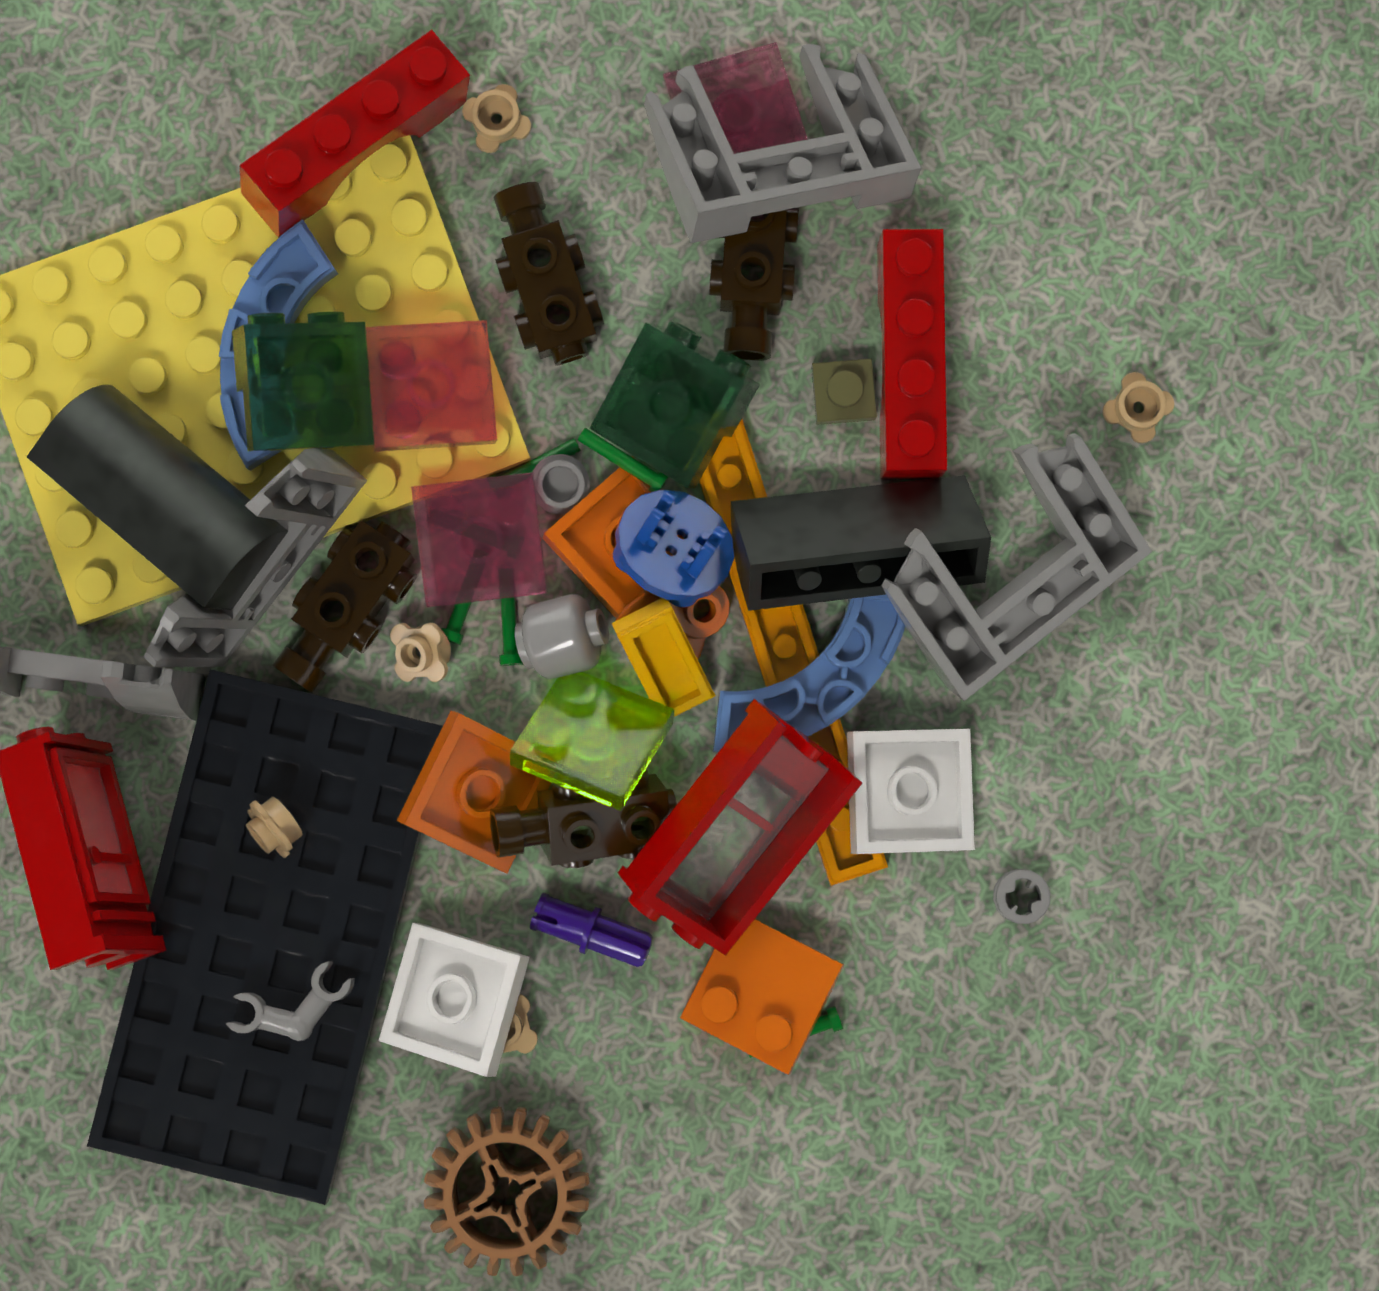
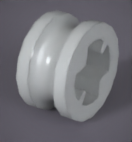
[993,869,1050,924]

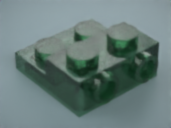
[232,312,374,452]
[589,320,760,489]

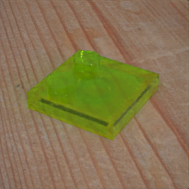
[510,672,675,811]

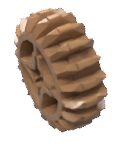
[424,1106,590,1276]

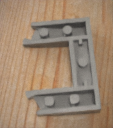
[644,44,921,243]
[882,433,1152,701]
[144,448,367,667]
[0,646,204,721]

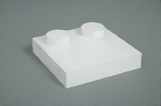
[847,729,975,854]
[379,923,530,1077]

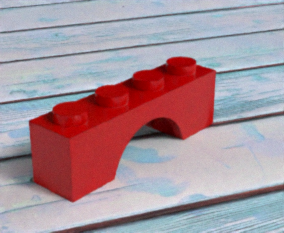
[239,29,470,238]
[877,229,947,480]

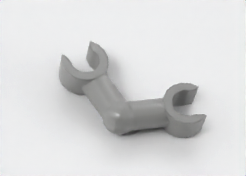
[226,961,355,1041]

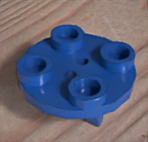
[613,490,734,607]

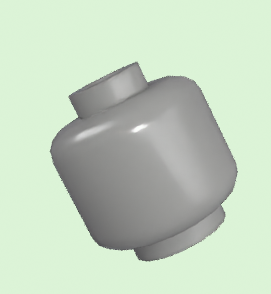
[515,594,609,679]

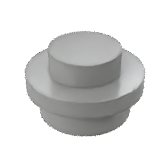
[530,454,590,514]

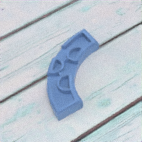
[219,219,338,471]
[713,594,905,753]

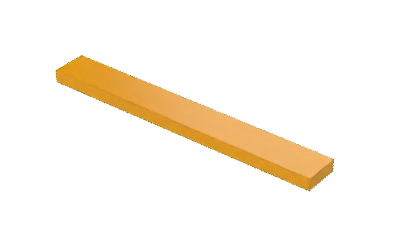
[683,411,888,886]

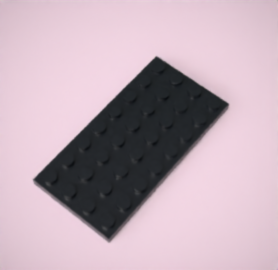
[87,669,443,1205]

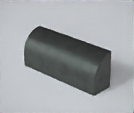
[27,385,288,610]
[731,475,991,611]

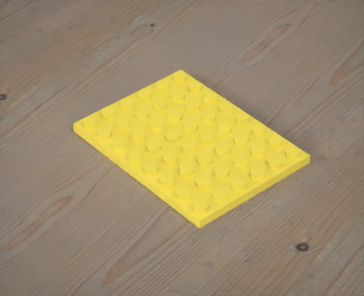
[0,135,531,626]

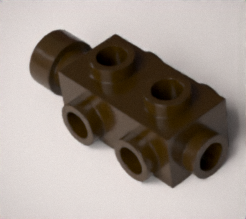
[493,182,604,366]
[709,207,799,361]
[272,520,417,693]
[490,766,677,868]

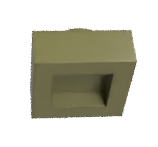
[811,358,877,425]

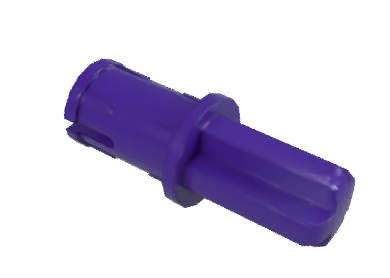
[530,892,653,967]

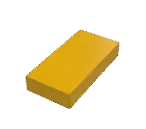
[611,598,715,723]

